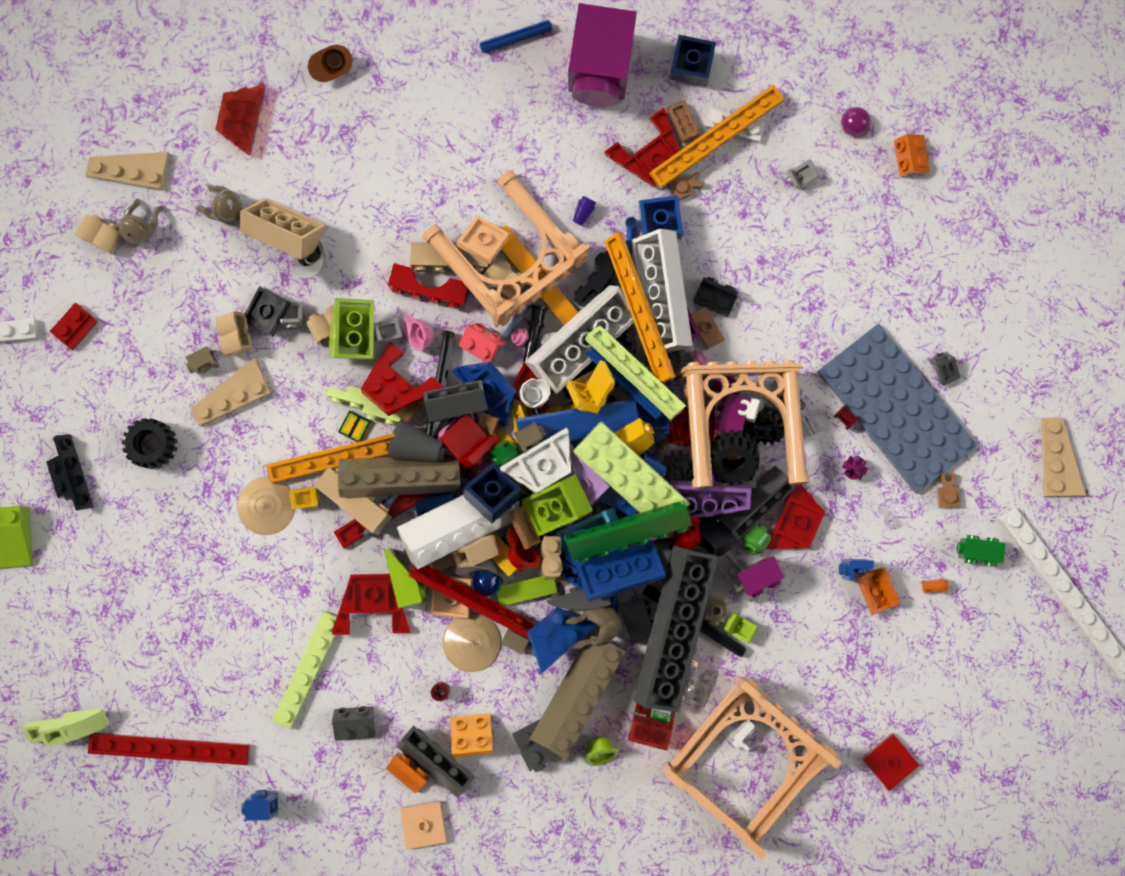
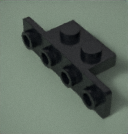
[46,434,93,511]

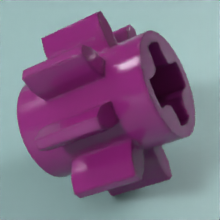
[842,456,868,480]

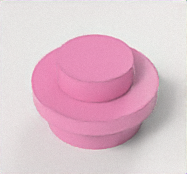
[512,327,529,347]
[690,349,708,365]

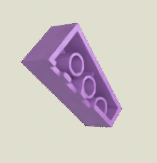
[670,480,751,518]

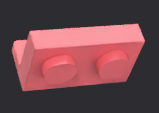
[459,323,506,364]

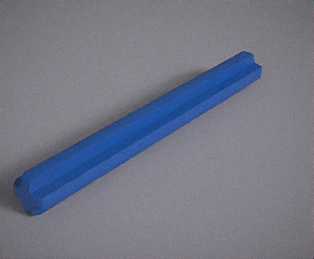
[586,347,663,419]

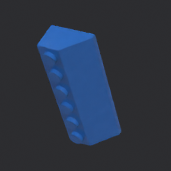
[517,399,638,454]

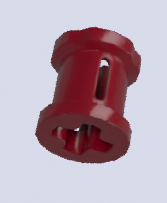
[833,404,859,430]
[431,682,450,702]

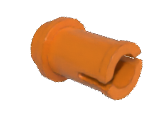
[922,578,949,594]

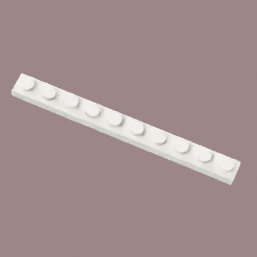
[998,508,1125,681]

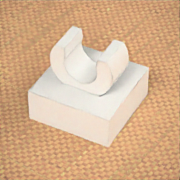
[738,398,761,423]

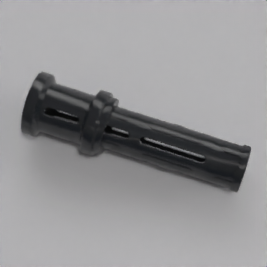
[522,304,548,363]

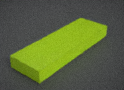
[495,576,558,606]

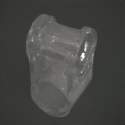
[784,412,823,439]

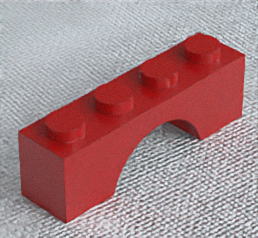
[388,263,469,310]

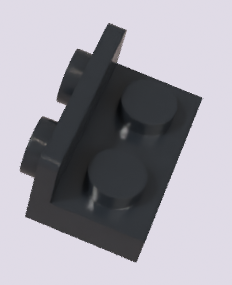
[692,277,739,318]

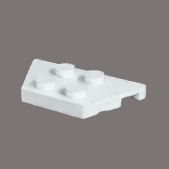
[500,428,572,493]

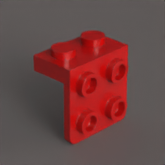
[440,414,499,468]

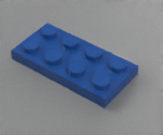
[575,540,666,602]

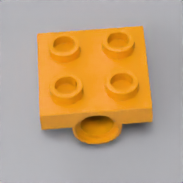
[451,713,493,758]

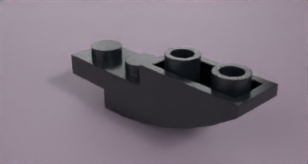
[574,250,615,306]

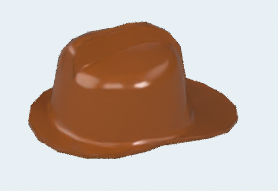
[308,44,353,82]

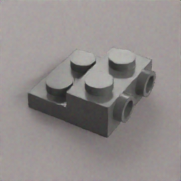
[512,718,561,773]

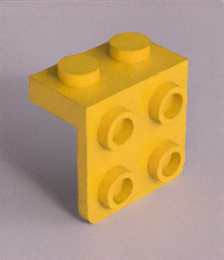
[566,360,615,414]

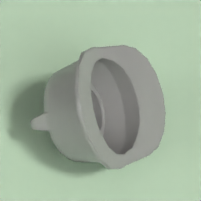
[294,241,325,279]
[455,559,501,584]

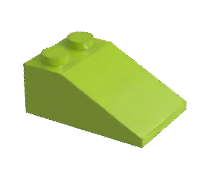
[329,298,374,360]
[521,474,593,536]
[0,506,33,568]
[384,548,428,608]

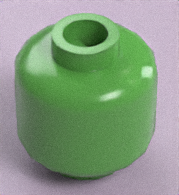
[741,525,771,555]

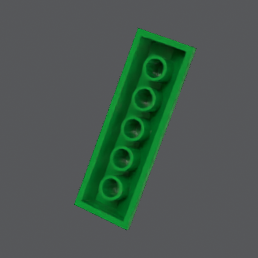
[566,500,692,563]

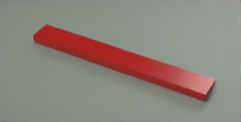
[334,462,478,549]
[408,565,536,639]
[88,733,250,765]

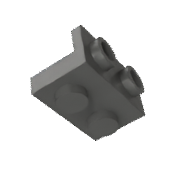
[332,706,376,741]

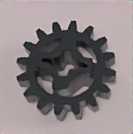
[743,408,785,445]
[662,451,694,484]

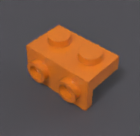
[894,134,930,177]
[856,567,900,615]
[386,752,429,793]

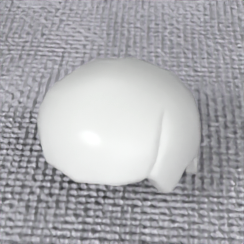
[519,378,551,408]

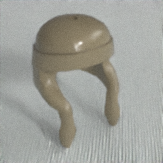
[196,185,242,223]
[119,198,163,247]
[566,607,621,649]

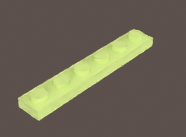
[585,326,686,420]
[272,611,337,729]

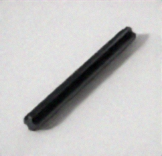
[425,331,455,439]
[643,585,746,657]

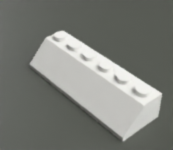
[631,229,693,352]
[525,285,634,394]
[397,495,521,569]

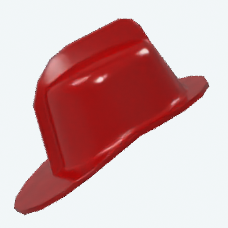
[507,527,541,572]

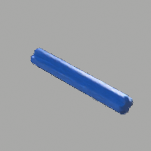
[479,20,552,53]

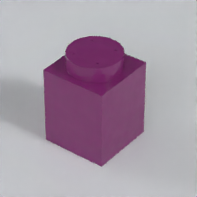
[568,3,637,107]

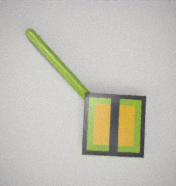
[338,410,371,442]

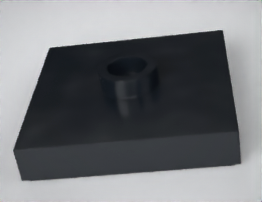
[244,286,291,337]

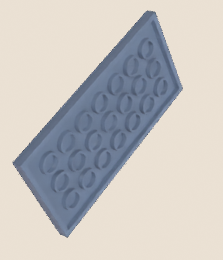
[817,323,978,494]

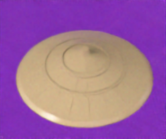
[237,477,295,535]
[443,612,502,672]

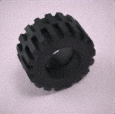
[122,418,178,469]
[710,430,760,485]

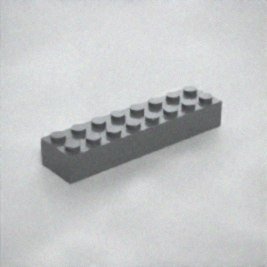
[633,545,719,713]

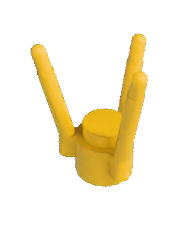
[511,401,534,446]

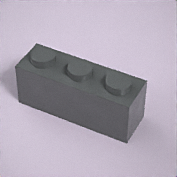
[423,380,488,422]

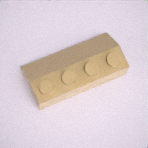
[240,197,327,259]

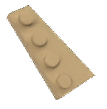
[85,152,170,191]
[191,358,271,426]
[1040,418,1086,496]

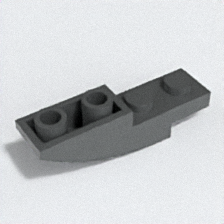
[547,587,629,610]

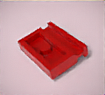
[49,302,99,350]

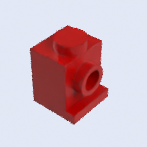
[674,516,700,550]

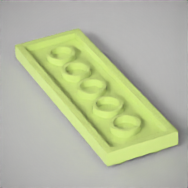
[573,421,690,513]

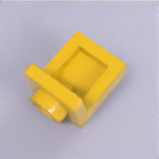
[289,487,320,510]

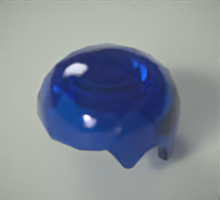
[471,571,503,597]

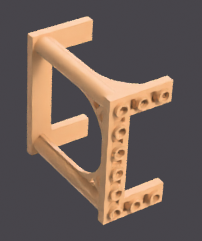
[662,676,842,860]

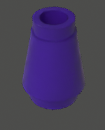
[572,196,596,226]

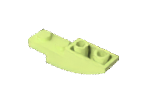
[326,385,403,426]
[23,708,110,746]

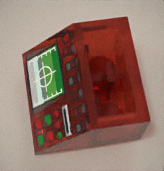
[627,702,675,751]

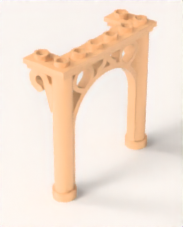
[422,170,590,328]
[676,360,809,488]

